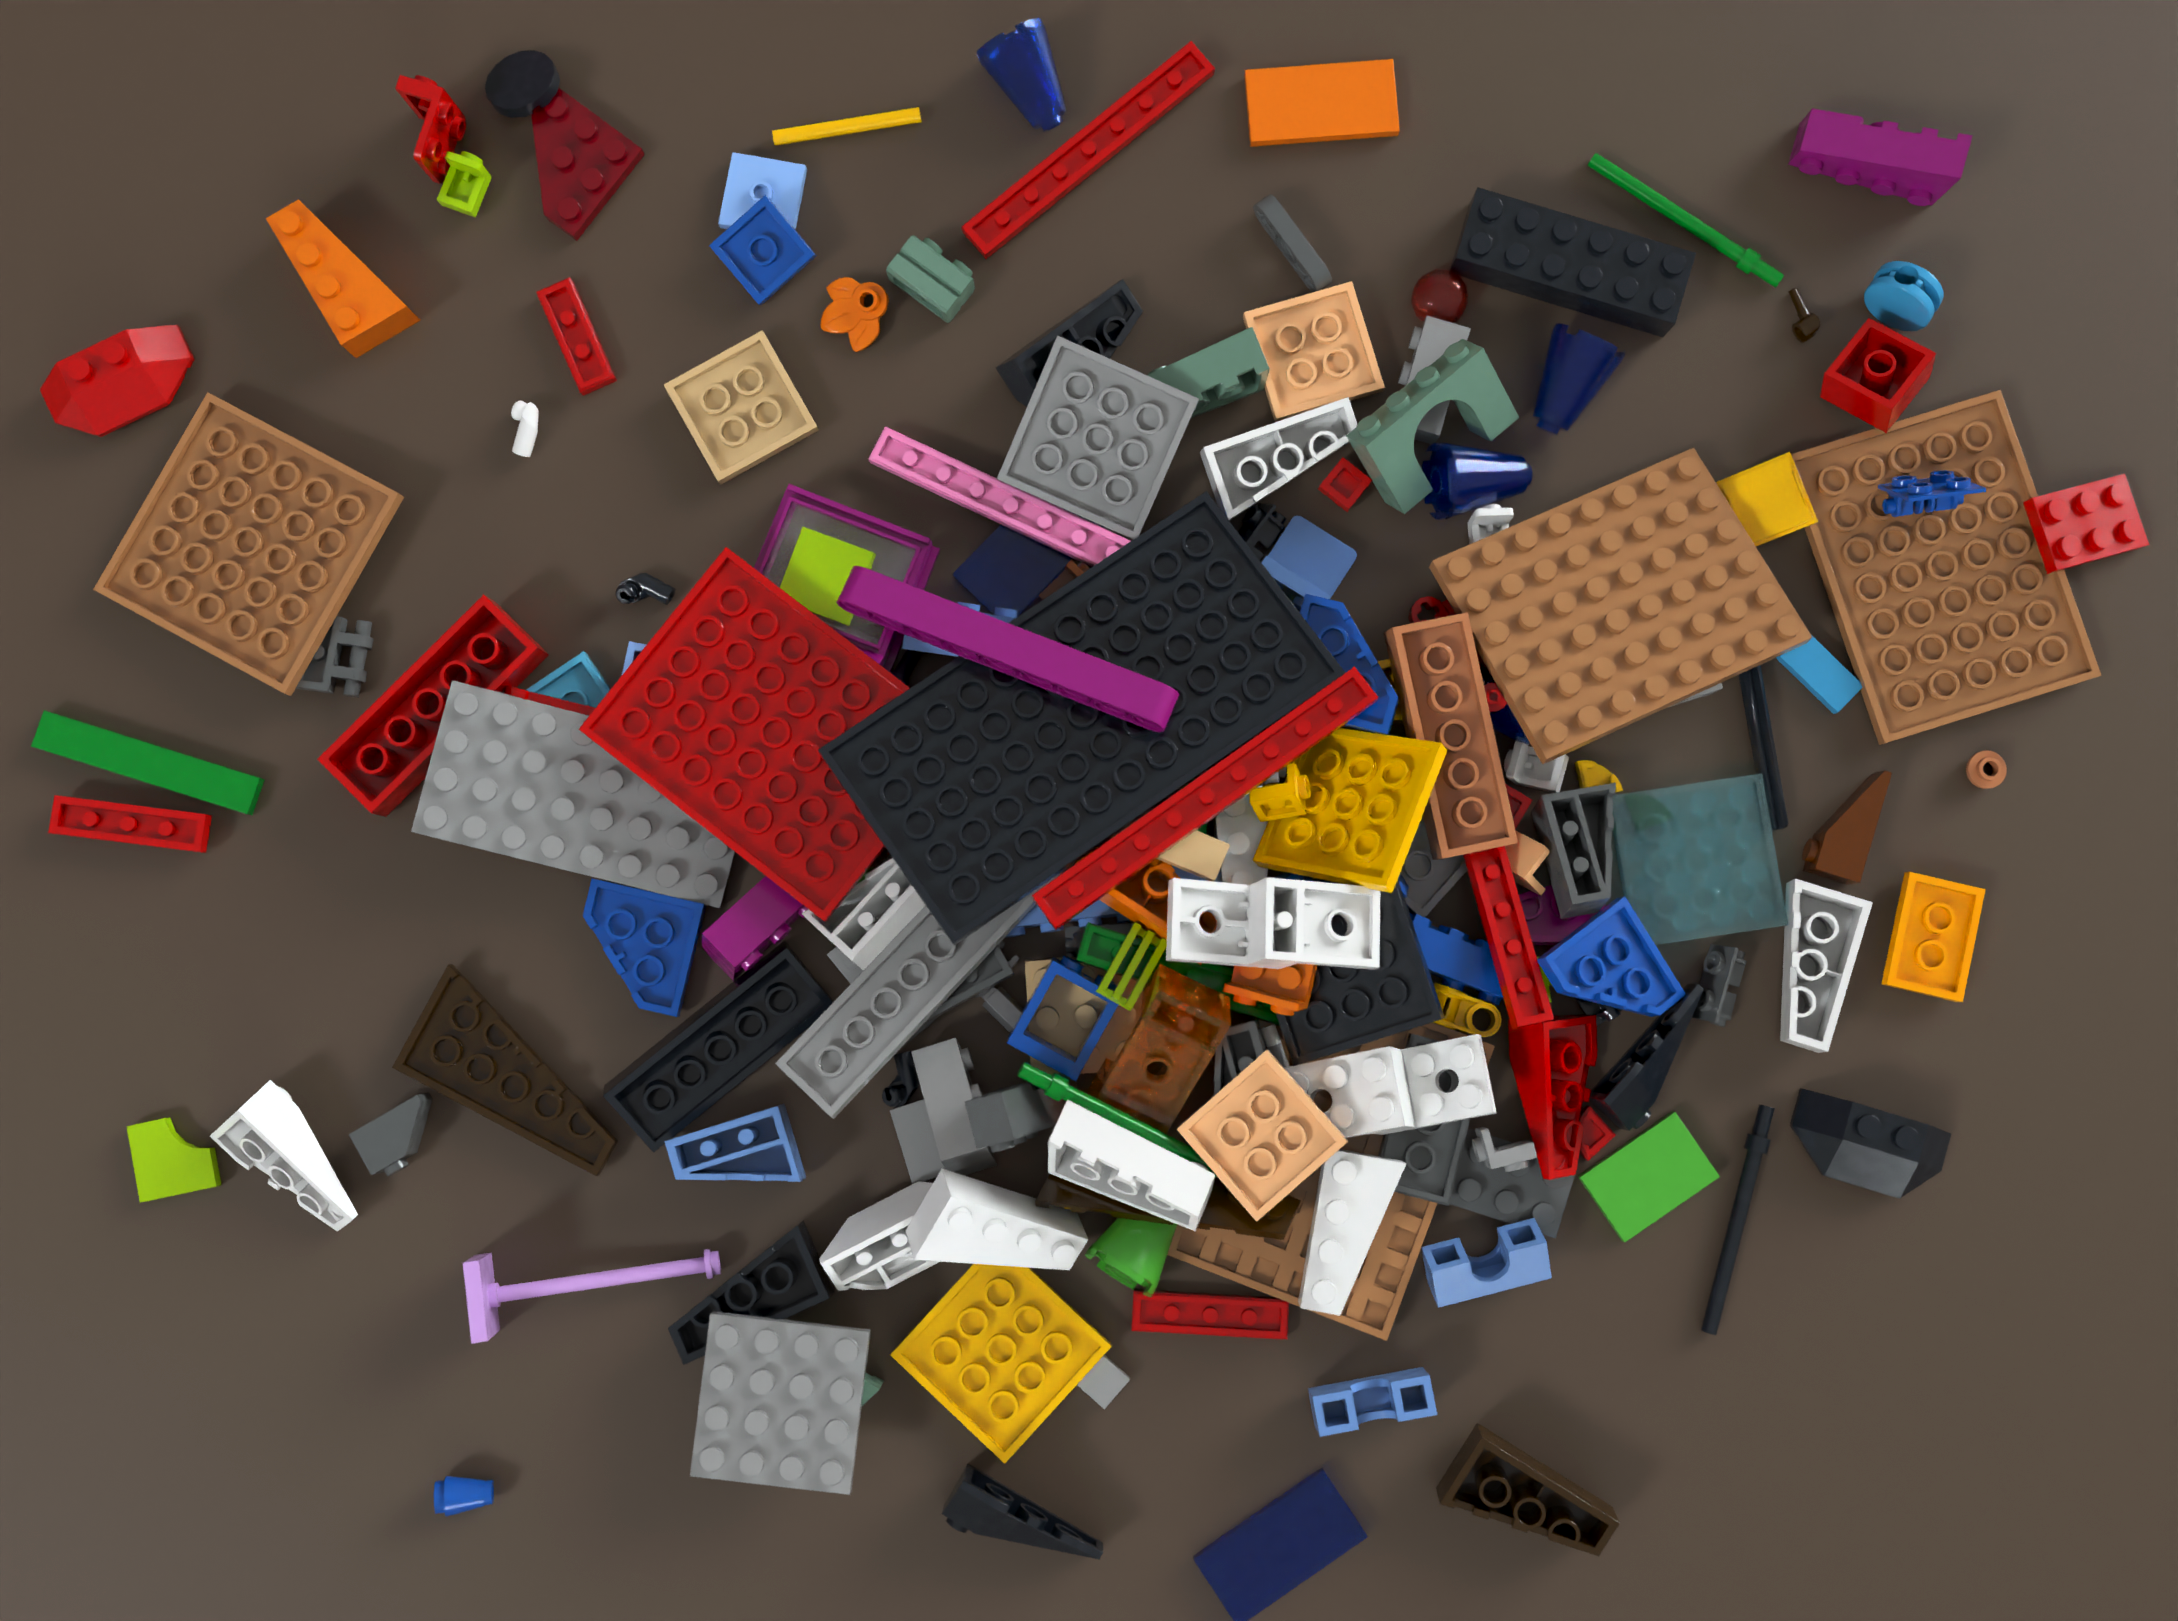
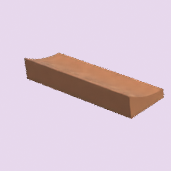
[1384,612,1518,860]

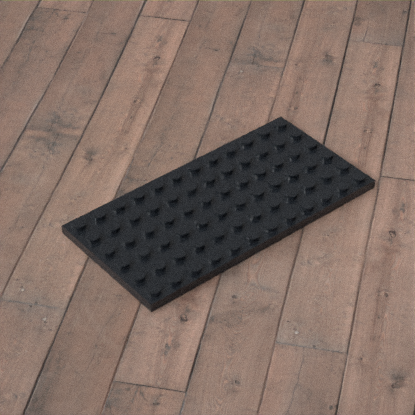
[818,491,1345,946]

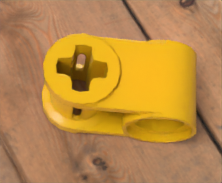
[1432,983,1502,1037]

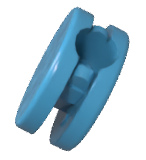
[1864,261,1944,331]

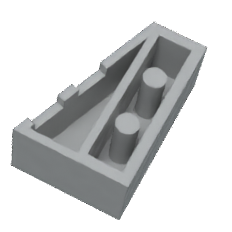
[911,1038,997,1176]

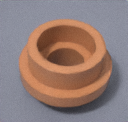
[1966,750,2007,789]

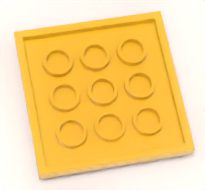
[1252,728,1447,893]
[890,1264,1112,1464]

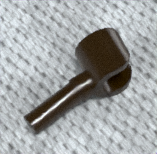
[1789,288,1820,343]

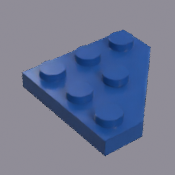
[1300,594,1399,735]
[583,878,706,1017]
[1537,896,1686,1017]

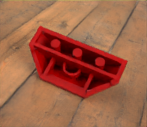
[40,325,195,437]

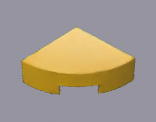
[1575,760,1623,793]

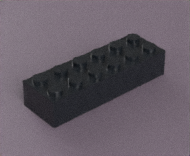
[1449,187,1696,337]

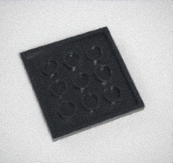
[1276,880,1445,1066]

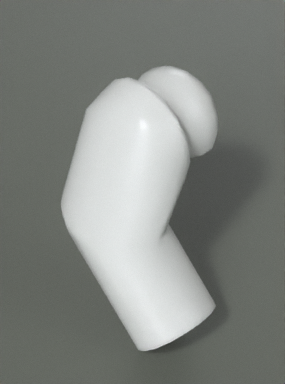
[511,400,539,457]

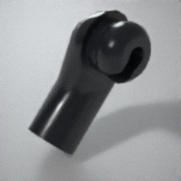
[616,573,676,605]

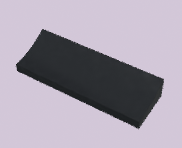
[603,940,834,1153]

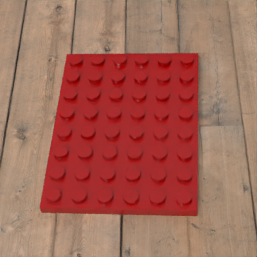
[578,547,910,922]

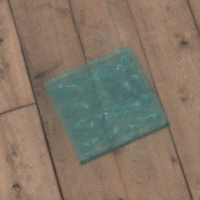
[1612,773,1788,945]

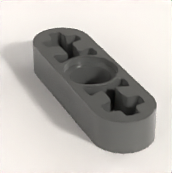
[1253,194,1332,292]

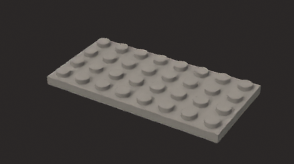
[411,680,735,908]

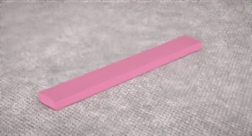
[868,426,1131,567]

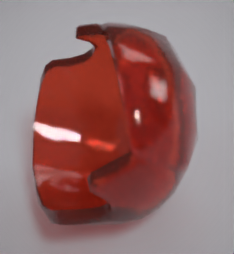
[1411,269,1469,323]

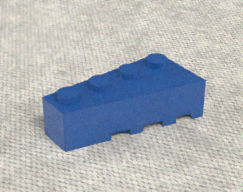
[1409,913,1504,1006]

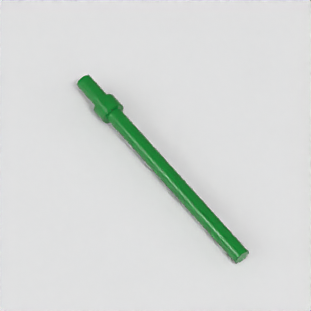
[1587,153,1784,288]
[1017,1062,1218,1178]

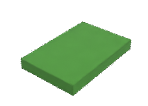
[1577,1111,1720,1242]

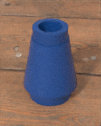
[434,1476,494,1517]

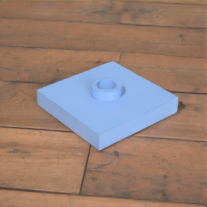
[718,152,807,230]

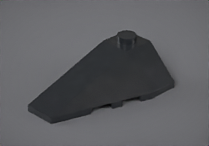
[996,279,1143,407]
[1589,984,1704,1131]
[942,1464,1103,1559]

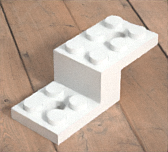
[1166,877,1380,969]
[1284,1034,1497,1138]

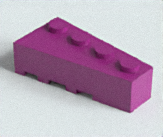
[1788,108,1973,206]
[702,876,808,981]

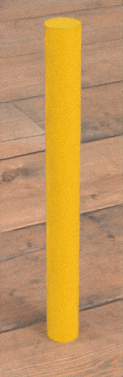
[772,107,922,146]

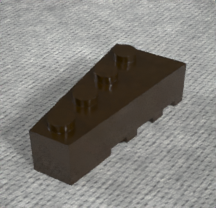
[1436,1423,1620,1556]

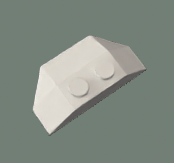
[819,1181,941,1291]

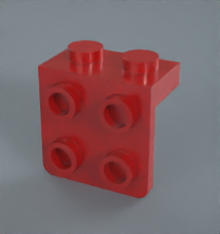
[395,75,466,184]

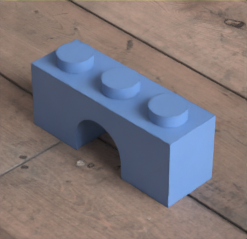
[1421,1218,1552,1308]
[1308,1367,1437,1437]

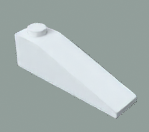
[210,1080,358,1232]

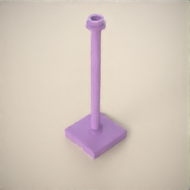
[463,1249,721,1344]

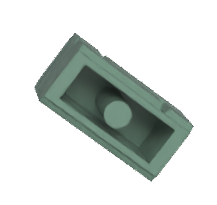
[886,235,975,323]

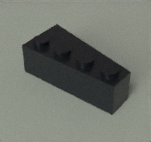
[668,1220,835,1365]

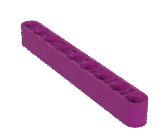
[837,566,1179,732]

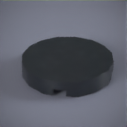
[485,50,560,118]

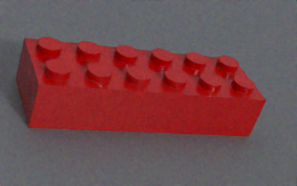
[317,594,549,817]

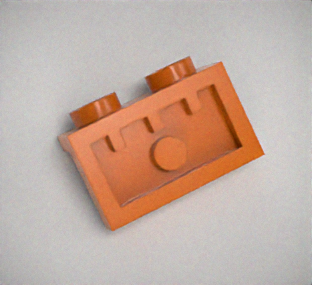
[1223,964,1318,1016]

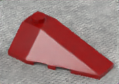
[1508,1015,1597,1180]

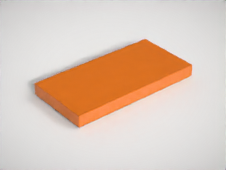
[1244,59,1400,147]

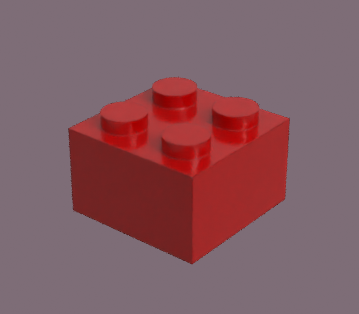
[1820,318,1937,433]

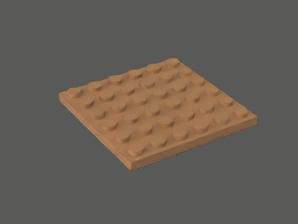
[93,392,404,696]

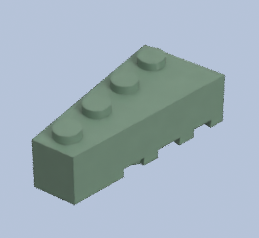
[1147,327,1270,419]

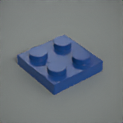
[709,195,817,305]

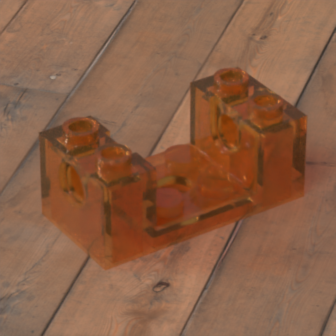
[1088,964,1231,1134]

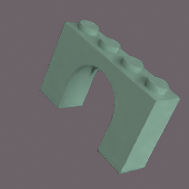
[1346,339,1519,514]

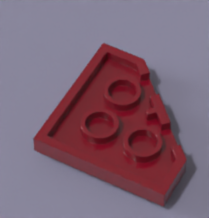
[531,87,645,241]

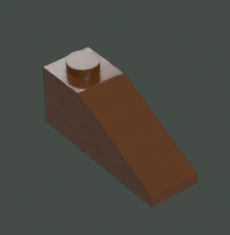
[1802,770,1892,885]

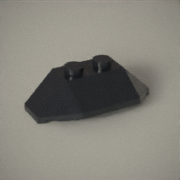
[1790,1088,1951,1199]

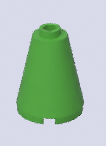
[1085,1218,1177,1297]

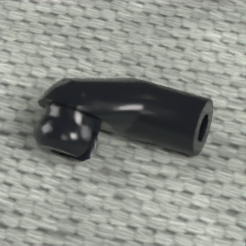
[882,1050,919,1107]

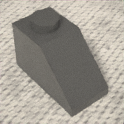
[349,1093,433,1177]

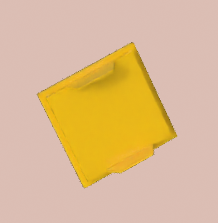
[1716,452,1818,547]

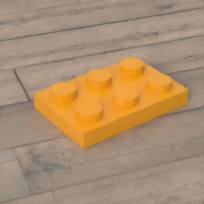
[1881,872,1986,1002]

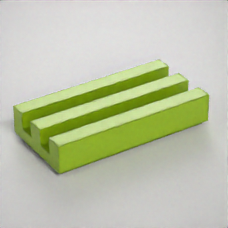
[1096,922,1167,1011]

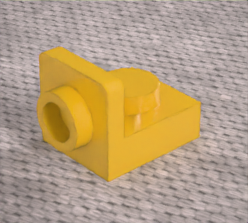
[1249,763,1311,822]

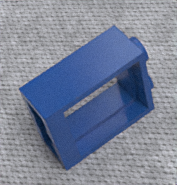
[1007,955,1118,1081]

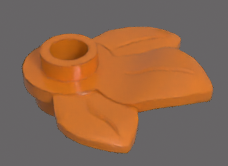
[820,277,889,352]

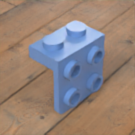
[1262,516,1357,611]

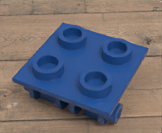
[1878,470,1986,517]

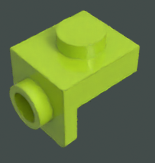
[437,151,492,218]

